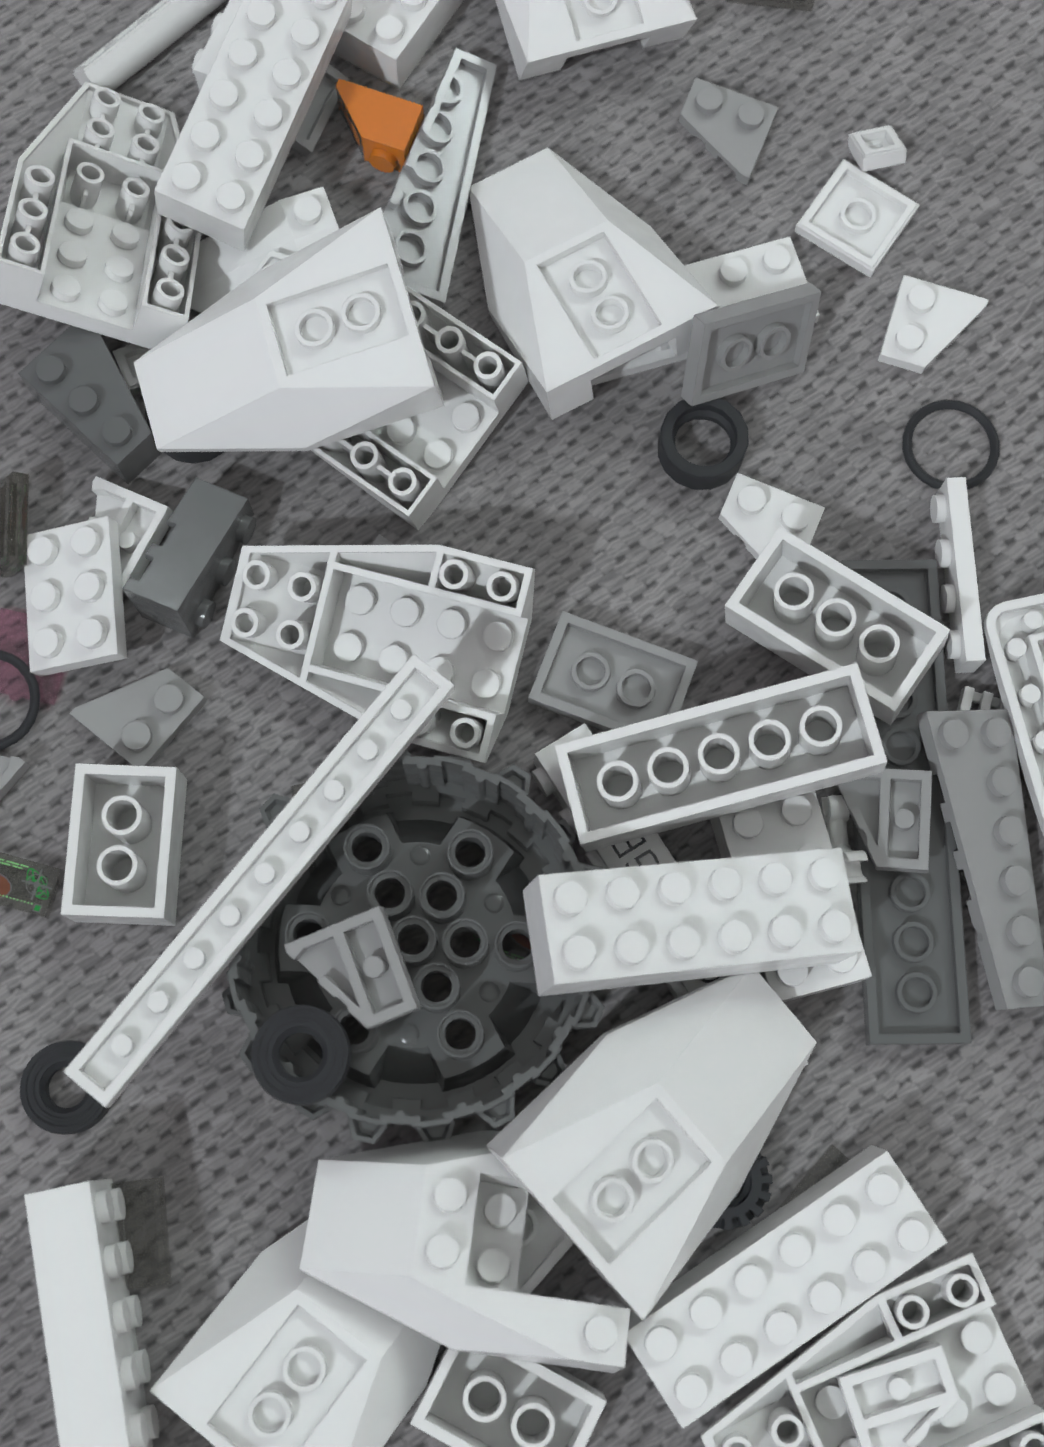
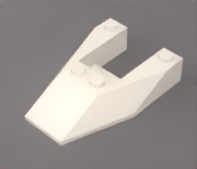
[300,1130,630,1373]

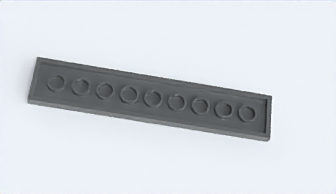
[840,559,972,1045]

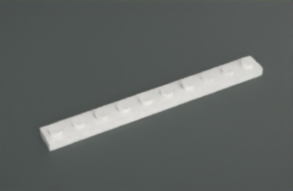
[64,654,455,1108]

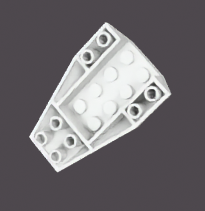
[220,545,535,763]
[700,1252,1044,1447]

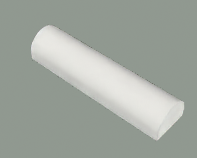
[73,0,226,91]

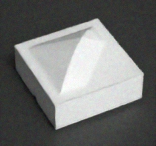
[848,125,907,172]

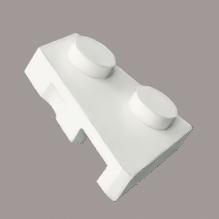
[877,275,988,374]
[719,473,825,560]
[89,476,173,595]
[836,1342,960,1447]

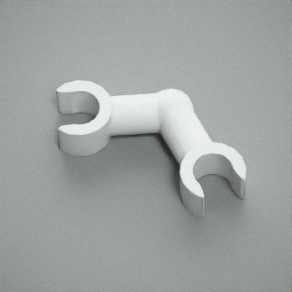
[821,795,868,884]

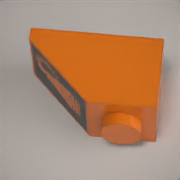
[336,79,424,173]

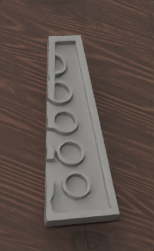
[383,48,497,308]
[917,709,1044,1010]

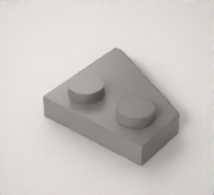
[679,78,779,185]
[70,668,207,766]
[837,768,932,873]
[284,906,422,1029]

